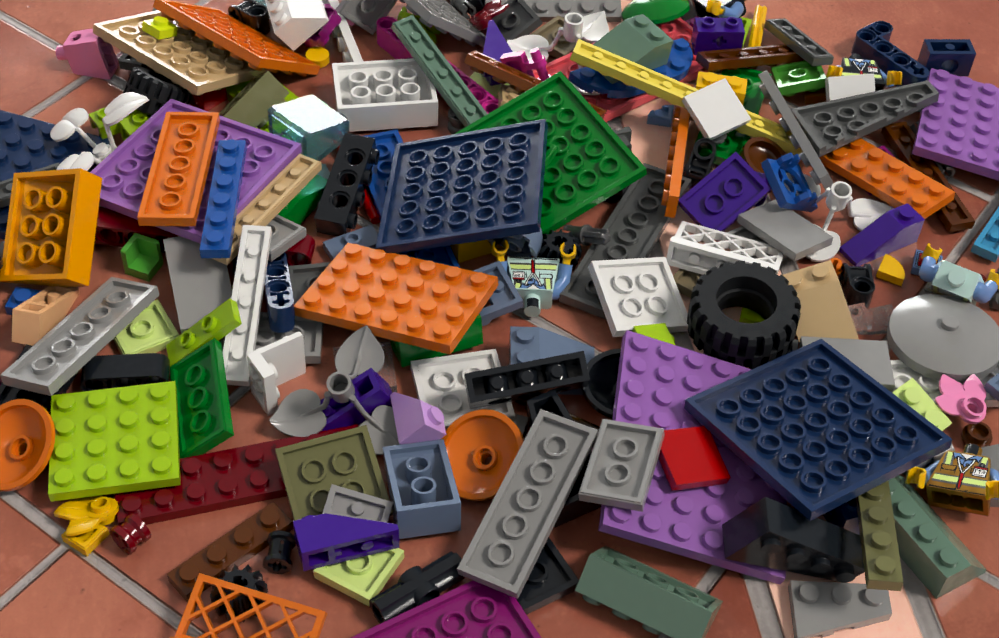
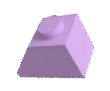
[390,392,447,444]

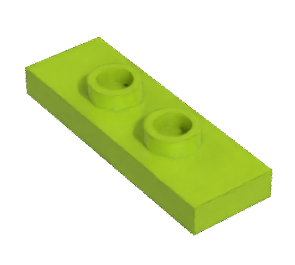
[166,298,242,367]

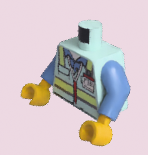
[491,240,576,317]
[919,243,999,306]

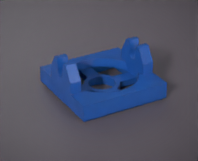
[761,152,818,212]

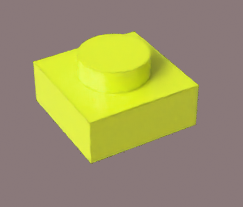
[142,16,178,40]

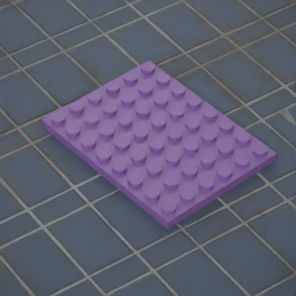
[598,330,787,585]

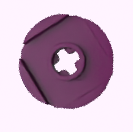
[303,4,342,47]

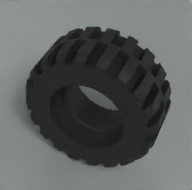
[687,261,801,369]

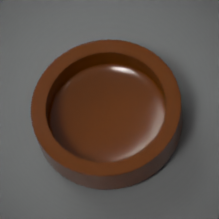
[739,137,785,174]

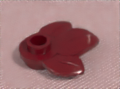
[470,0,509,31]

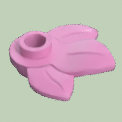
[935,374,987,424]

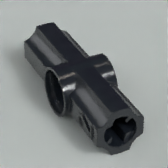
[369,551,466,624]

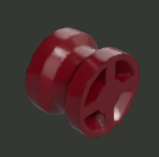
[109,513,151,555]

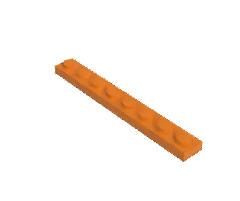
[661,83,694,218]

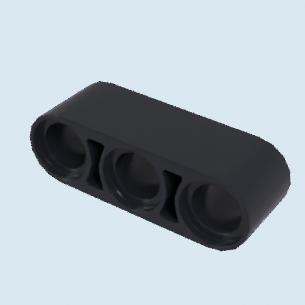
[80,353,170,391]

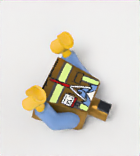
[905,444,999,516]

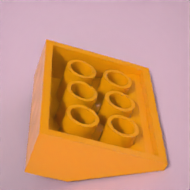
[0,168,102,287]

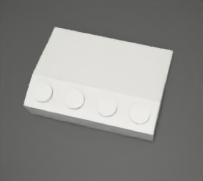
[332,58,438,133]

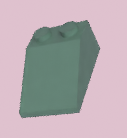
[593,14,674,84]

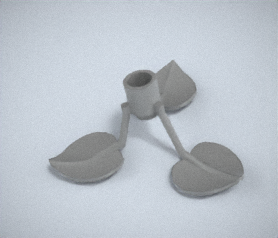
[269,326,401,455]

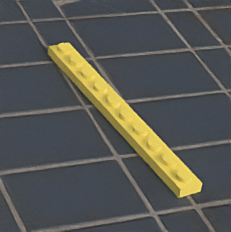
[570,39,803,157]

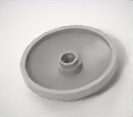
[887,294,999,383]

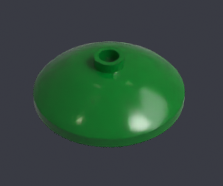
[622,0,690,24]

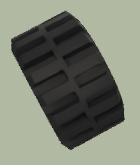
[123,67,192,116]

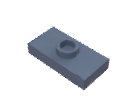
[323,225,378,261]

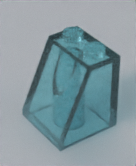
[268,94,349,161]

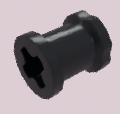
[263,531,296,574]

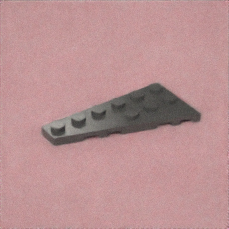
[791,80,939,157]

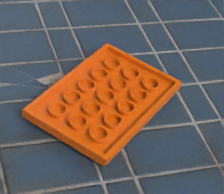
[153,0,321,77]
[294,243,498,355]

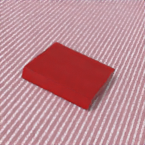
[658,426,731,491]

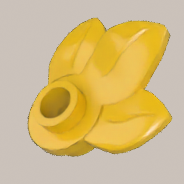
[53,495,119,536]

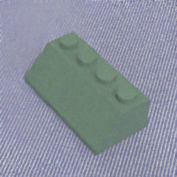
[888,475,987,599]
[575,546,723,638]

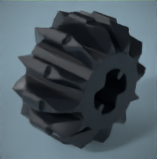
[537,229,582,268]
[210,564,268,623]

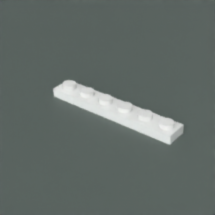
[223,225,272,386]

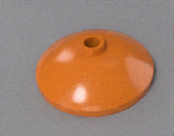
[0,399,55,491]
[441,409,524,501]

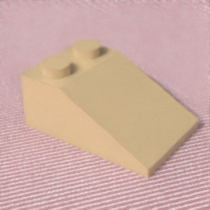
[779,260,859,344]

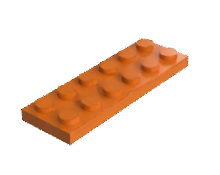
[137,112,220,227]
[819,138,955,219]

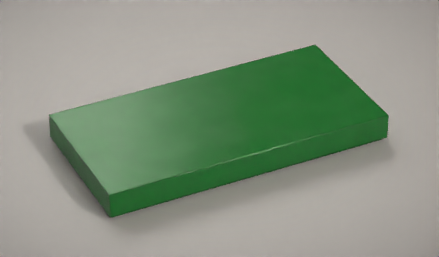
[170,338,234,459]

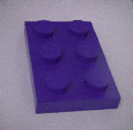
[678,152,771,232]

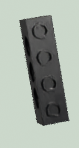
[314,133,380,236]
[464,351,590,409]

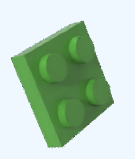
[771,61,826,96]

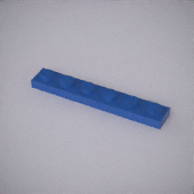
[199,139,247,258]

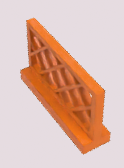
[170,573,327,638]

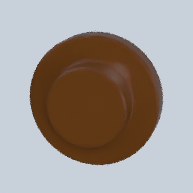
[961,422,993,448]

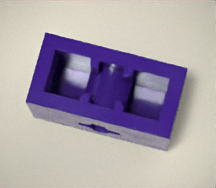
[691,17,745,55]

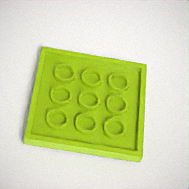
[48,381,181,502]

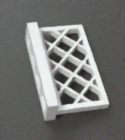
[666,221,784,275]

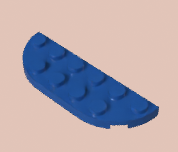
[568,38,693,98]

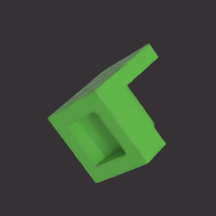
[121,233,164,282]

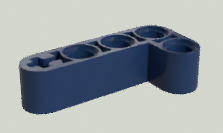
[851,21,930,87]
[233,252,295,333]

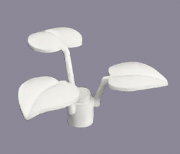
[507,11,609,95]
[50,92,149,171]
[784,173,894,262]

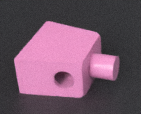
[56,29,119,80]

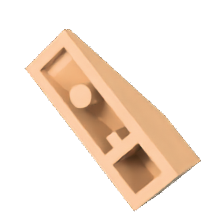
[12,286,79,347]

